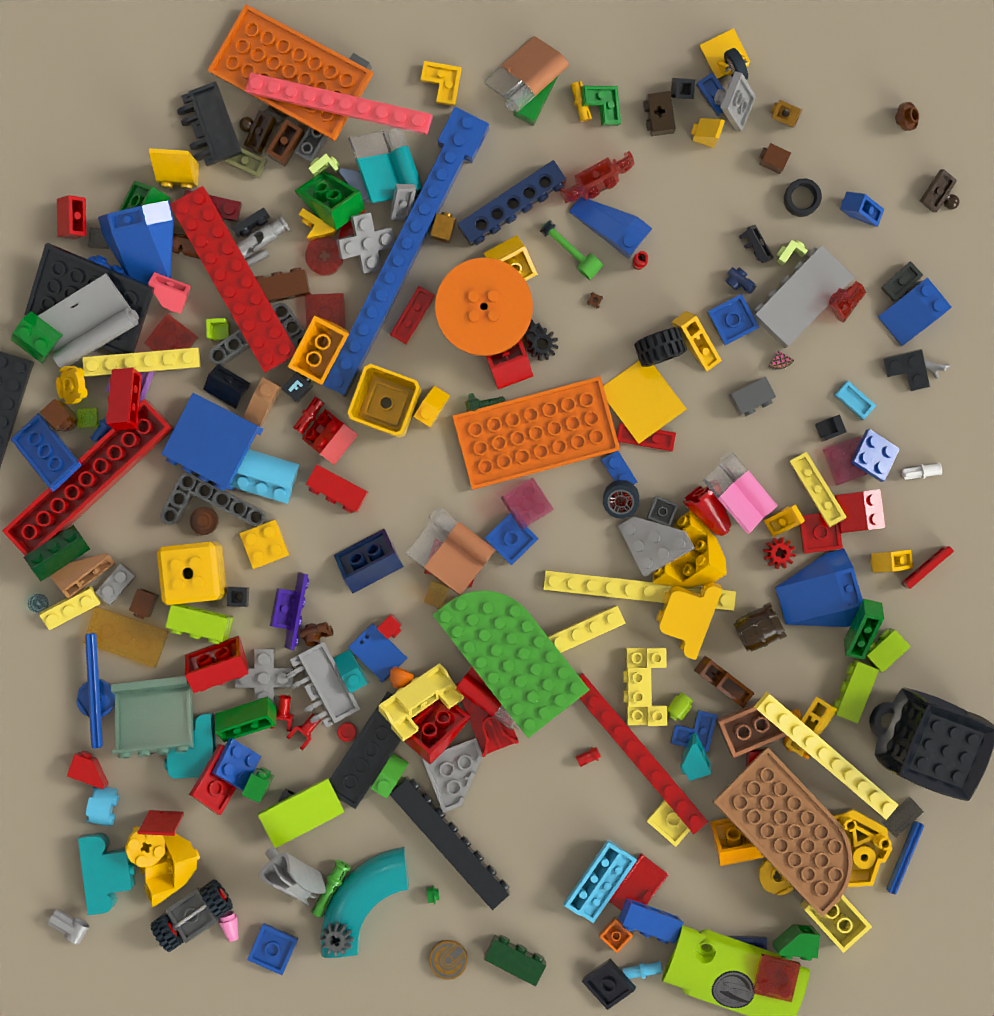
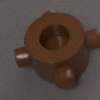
[587,292,603,309]

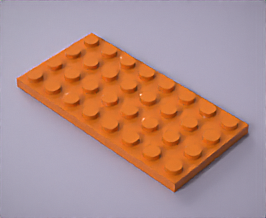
[207,4,374,141]
[453,376,620,490]

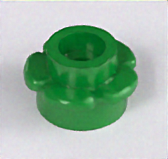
[426,885,439,905]

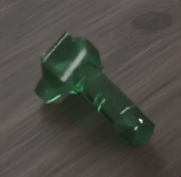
[465,393,506,412]

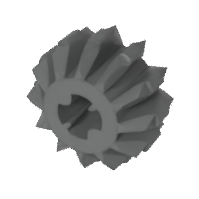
[320,921,354,956]

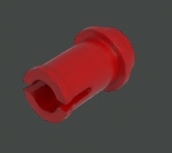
[576,747,601,767]

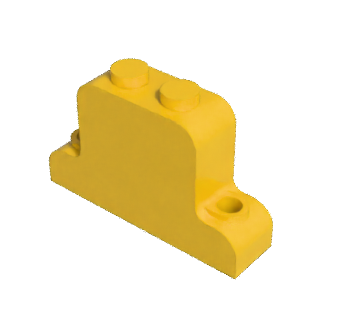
[656,582,723,660]

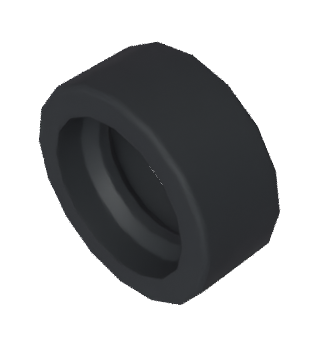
[783,178,822,217]

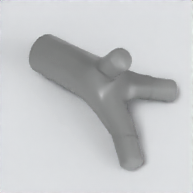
[924,360,950,379]

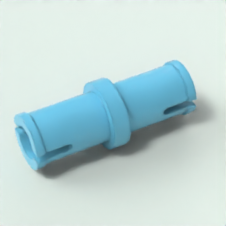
[623,961,663,979]

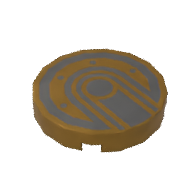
[429,940,467,980]

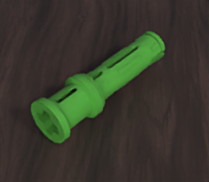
[311,859,351,918]

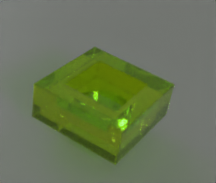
[77,407,99,429]

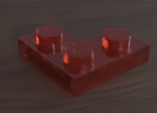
[828,281,866,323]

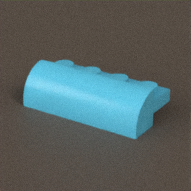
[230,449,300,504]
[563,839,637,923]

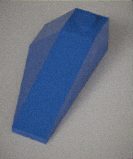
[569,197,652,259]

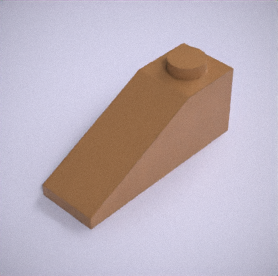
[243,377,282,438]
[50,553,115,599]

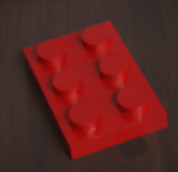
[189,744,236,815]

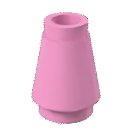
[218,911,239,942]

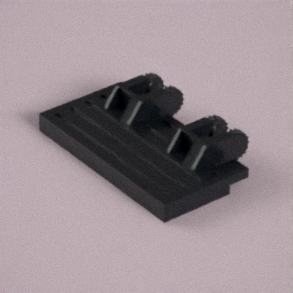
[177,81,243,167]

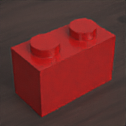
[57,195,86,239]

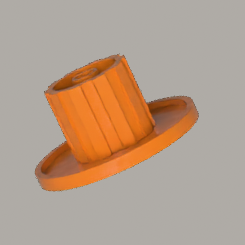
[435,258,533,356]

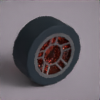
[603,480,639,519]

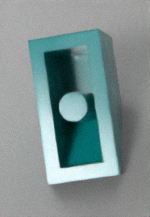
[334,649,369,693]
[680,733,711,781]

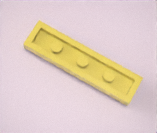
[789,452,846,528]

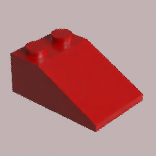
[404,699,470,764]

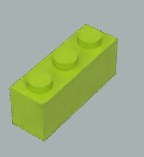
[832,660,879,724]

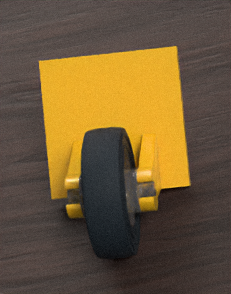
[699,28,751,80]

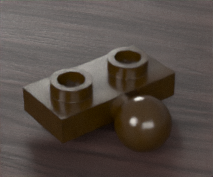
[239,110,277,154]
[920,169,960,212]

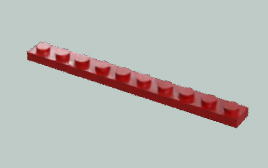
[579,673,708,834]

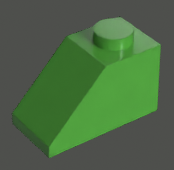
[370,753,409,799]

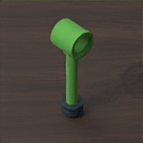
[540,220,604,280]

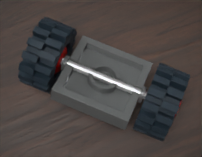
[150,879,233,952]

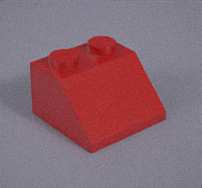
[835,489,885,533]

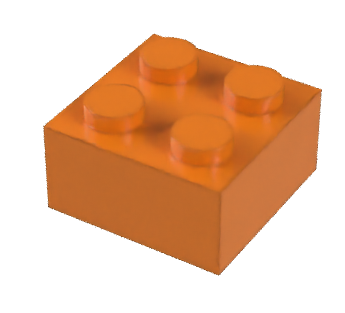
[599,917,633,953]

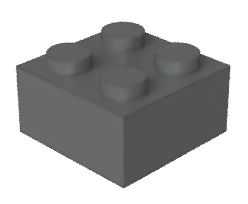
[647,496,678,527]

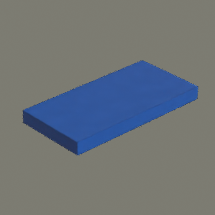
[11,413,82,491]

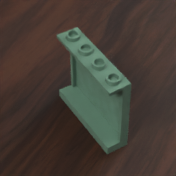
[111,676,194,759]

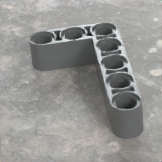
[209,303,306,366]
[160,473,267,526]

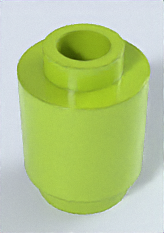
[667,692,693,721]

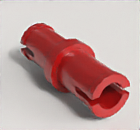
[632,251,648,270]
[293,396,325,434]

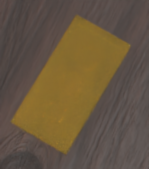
[83,606,169,668]

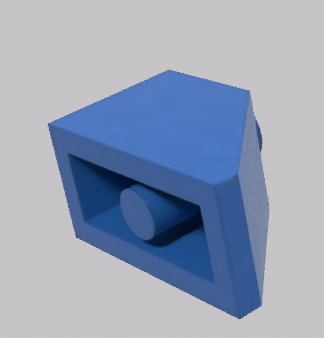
[840,192,884,227]

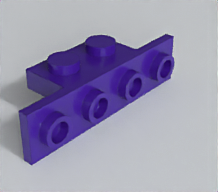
[270,572,309,650]

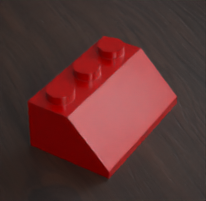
[185,636,249,693]

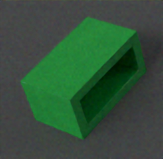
[242,767,274,803]

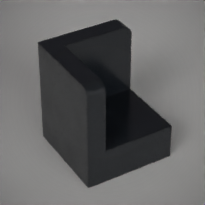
[815,414,847,442]

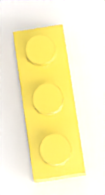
[39,586,101,630]

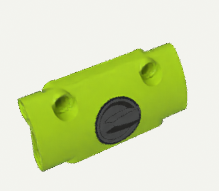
[662,925,810,1016]

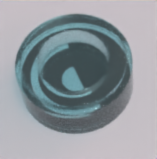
[28,594,49,613]

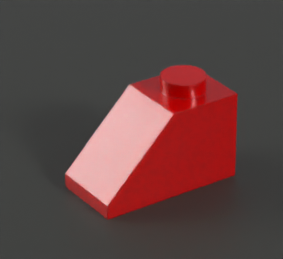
[67,751,109,789]

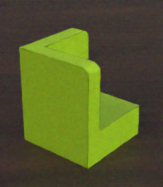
[206,318,230,341]

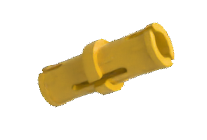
[570,81,592,122]

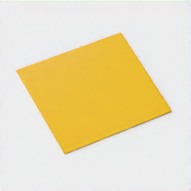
[603,361,687,444]

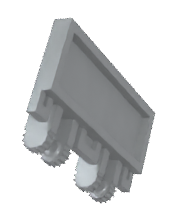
[286,642,360,728]

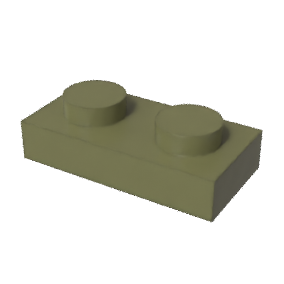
[224,148,267,178]

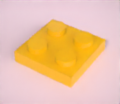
[239,520,290,569]

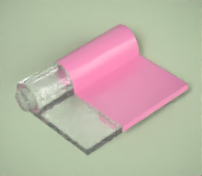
[703,452,778,534]

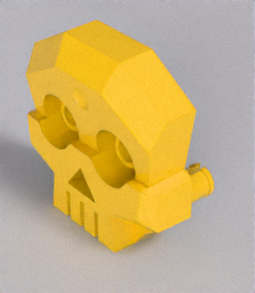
[833,808,892,887]

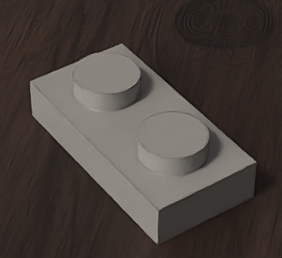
[389,184,416,220]
[95,563,136,605]

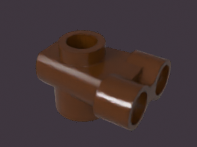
[300,622,334,646]

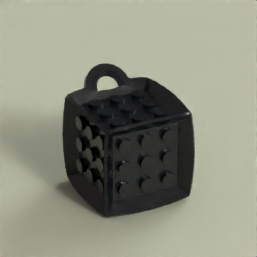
[869,687,994,801]

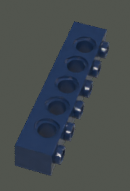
[458,160,566,246]

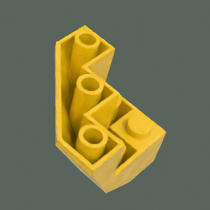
[653,511,727,588]

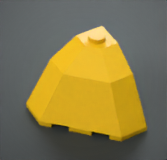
[133,826,199,907]

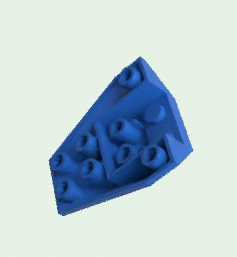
[98,200,174,285]
[775,548,863,627]

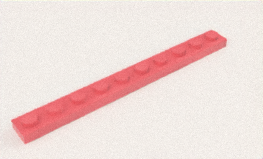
[245,73,433,135]

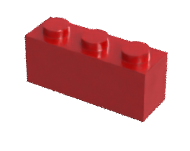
[106,367,142,431]
[305,464,369,513]

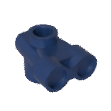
[725,267,757,294]

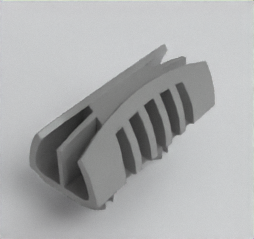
[259,847,326,906]

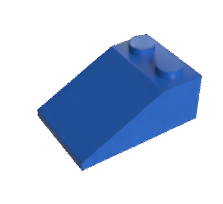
[878,277,952,346]

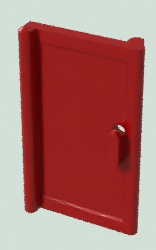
[609,853,669,911]

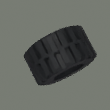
[634,327,687,367]

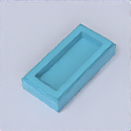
[834,380,877,420]

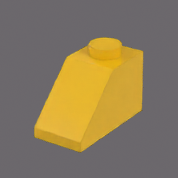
[691,118,725,148]
[413,386,450,428]
[871,549,913,573]

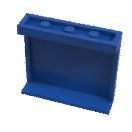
[161,393,264,491]

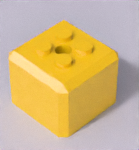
[347,364,422,438]
[157,541,227,605]

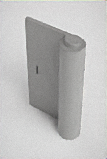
[38,273,139,368]

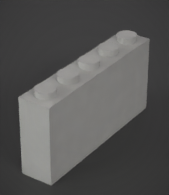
[754,245,855,348]

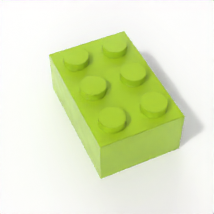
[165,604,234,644]

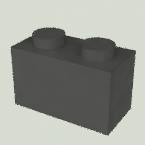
[729,377,776,417]

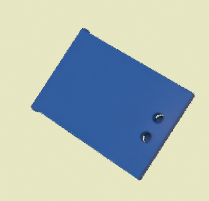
[348,623,408,683]

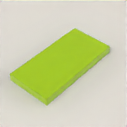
[257,777,345,848]

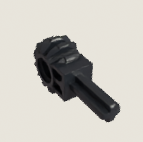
[525,319,558,361]

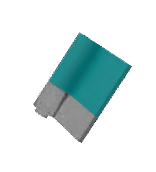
[348,126,423,204]

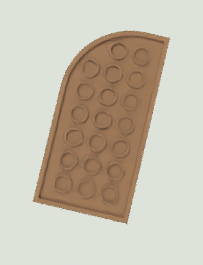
[712,747,853,917]

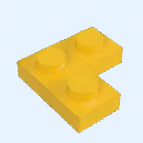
[421,61,462,107]

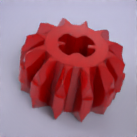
[763,537,796,569]

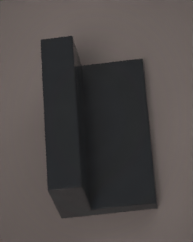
[203,365,251,409]

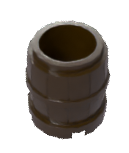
[733,602,787,652]

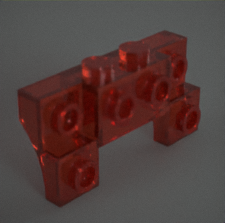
[559,151,635,203]

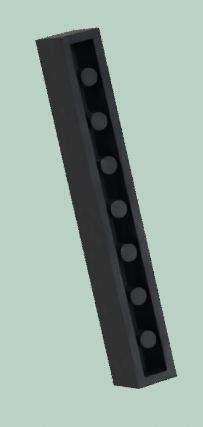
[390,777,510,911]

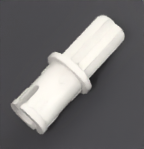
[902,463,942,480]

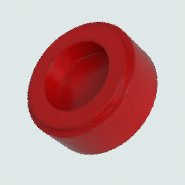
[337,722,357,742]

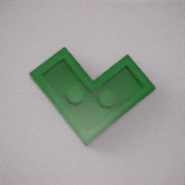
[580,85,621,126]

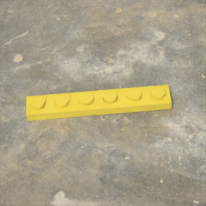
[83,348,201,377]

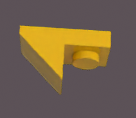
[299,208,337,241]
[764,504,805,537]

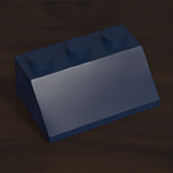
[334,529,404,593]

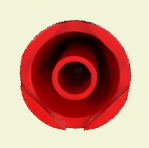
[683,481,731,536]

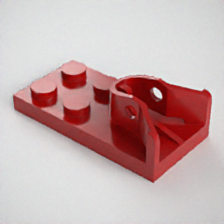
[455,681,519,757]

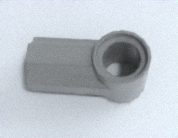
[48,909,90,944]

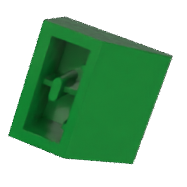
[772,924,820,961]

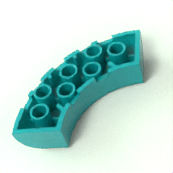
[320,847,409,958]

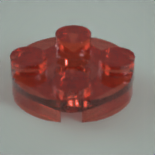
[305,237,344,276]

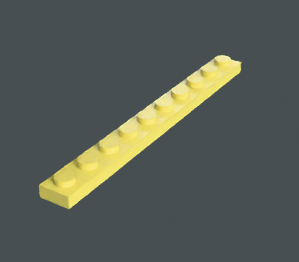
[543,570,736,611]
[754,692,898,820]

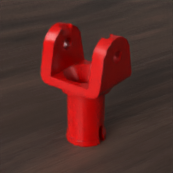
[270,695,294,732]
[286,713,322,751]

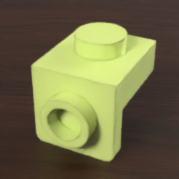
[309,154,340,177]
[776,240,808,266]

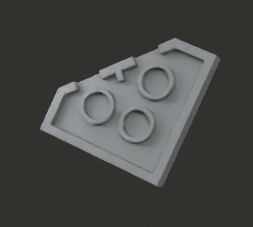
[618,517,695,577]
[422,737,483,813]

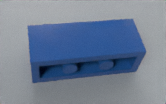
[618,898,684,944]

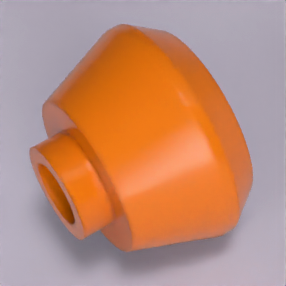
[390,666,414,689]

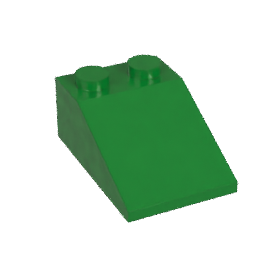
[295,170,365,230]

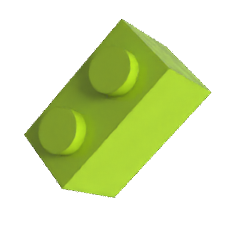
[866,629,911,673]

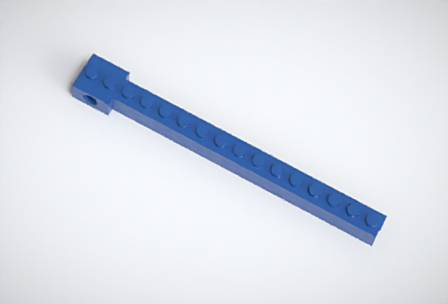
[324,107,489,397]

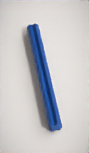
[85,633,103,749]

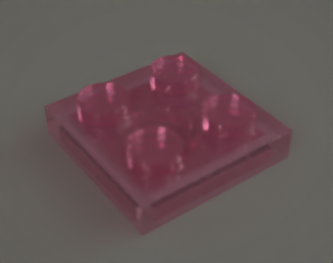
[823,436,867,485]
[501,478,554,530]

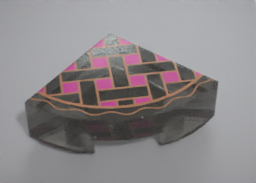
[767,351,794,370]

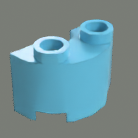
[86,786,119,827]

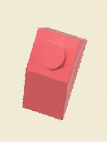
[149,272,191,314]

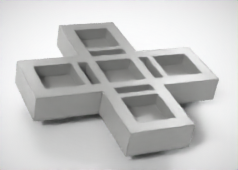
[336,212,395,274]
[235,649,294,705]

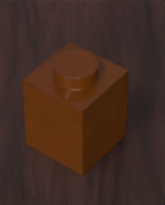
[759,143,791,174]
[129,588,159,619]

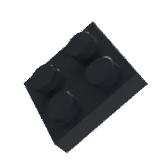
[582,958,636,1010]

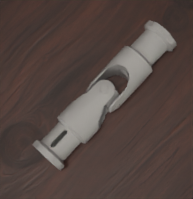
[236,215,290,258]

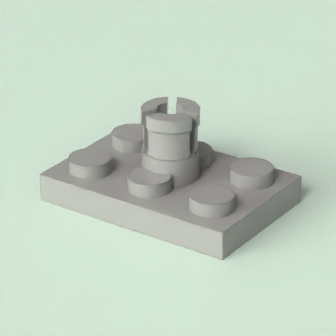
[714,71,756,132]

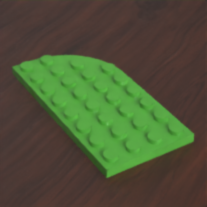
[433,591,589,738]

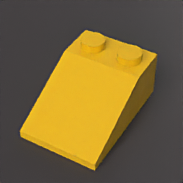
[149,148,199,190]

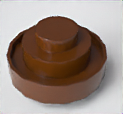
[895,102,919,131]
[190,507,219,535]

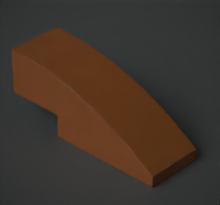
[694,655,754,708]

